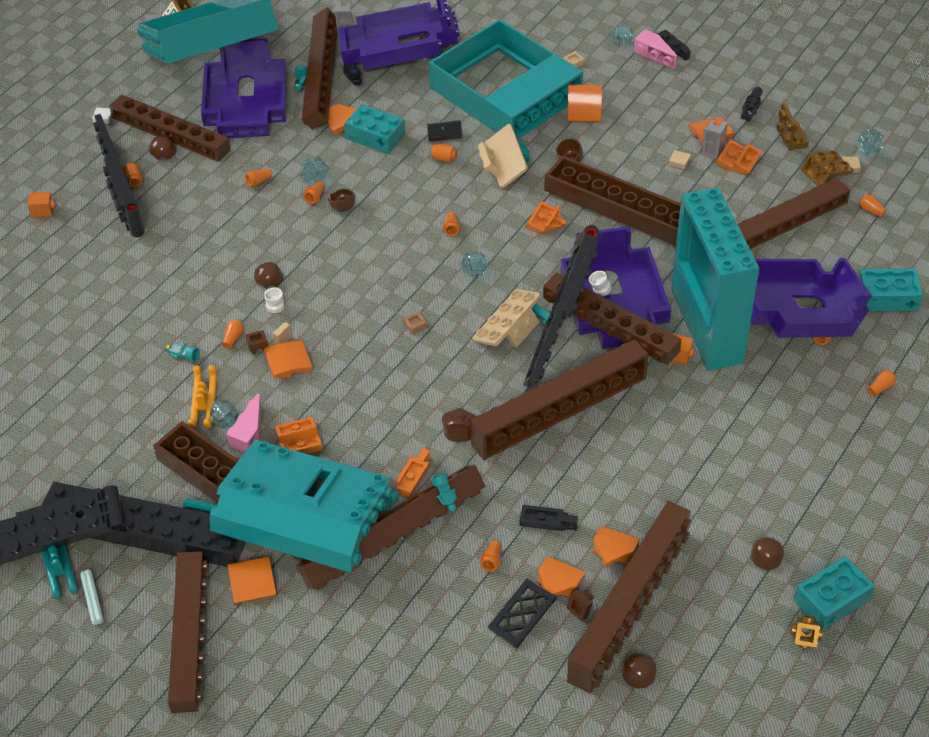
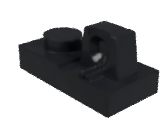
[427,120,462,141]

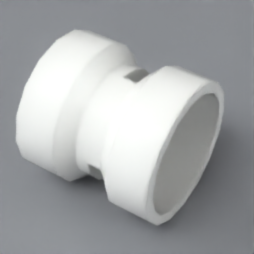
[589,271,612,296]
[264,287,284,313]

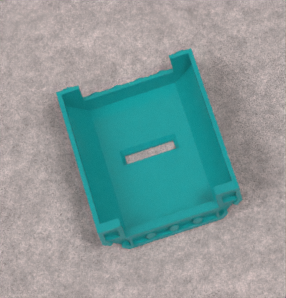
[210,440,400,573]

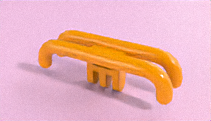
[187,365,217,429]

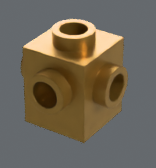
[790,615,823,649]

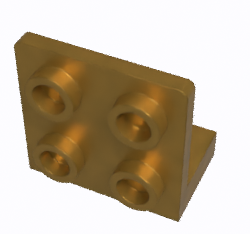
[776,103,809,151]
[801,150,854,186]

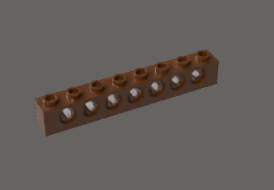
[109,94,230,162]
[543,272,681,366]

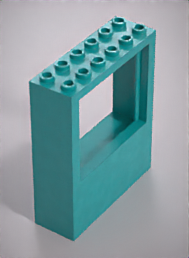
[137,0,279,64]
[429,19,583,140]
[671,187,759,371]

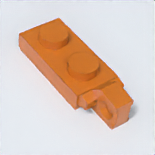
[396,448,431,498]

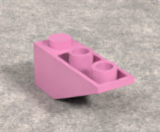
[634,29,677,69]
[227,393,262,453]

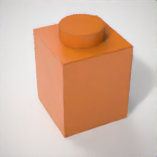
[27,192,56,218]
[671,333,695,365]

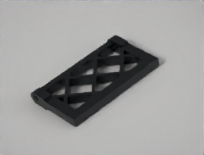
[488,578,557,648]

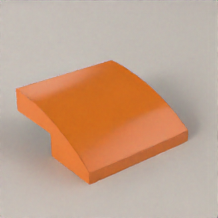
[568,85,602,121]
[688,117,734,145]
[715,139,762,174]
[264,341,313,378]
[275,417,323,454]
[228,556,277,605]

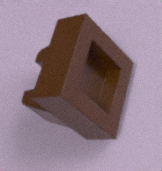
[245,330,268,355]
[567,590,594,621]

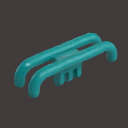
[41,545,78,600]

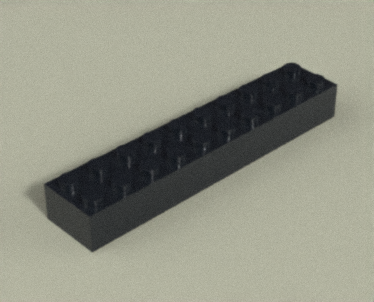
[42,481,246,567]

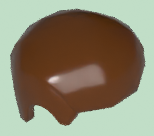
[148,136,177,160]
[556,138,583,162]
[328,188,355,212]
[254,262,283,288]
[751,537,784,570]
[622,653,656,688]

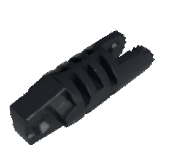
[342,62,362,86]
[741,87,763,122]

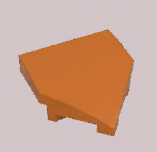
[327,104,356,135]
[525,201,567,234]
[593,526,640,567]
[538,556,586,597]

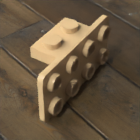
[478,124,528,188]
[472,289,541,347]

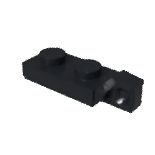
[657,30,691,61]
[519,505,578,531]

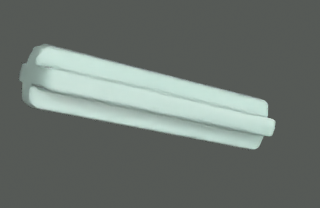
[80,569,104,625]

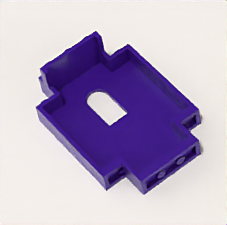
[338,0,460,70]
[201,38,287,138]
[560,226,671,349]
[750,258,872,338]

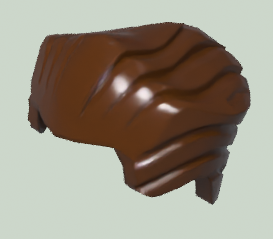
[442,408,475,442]

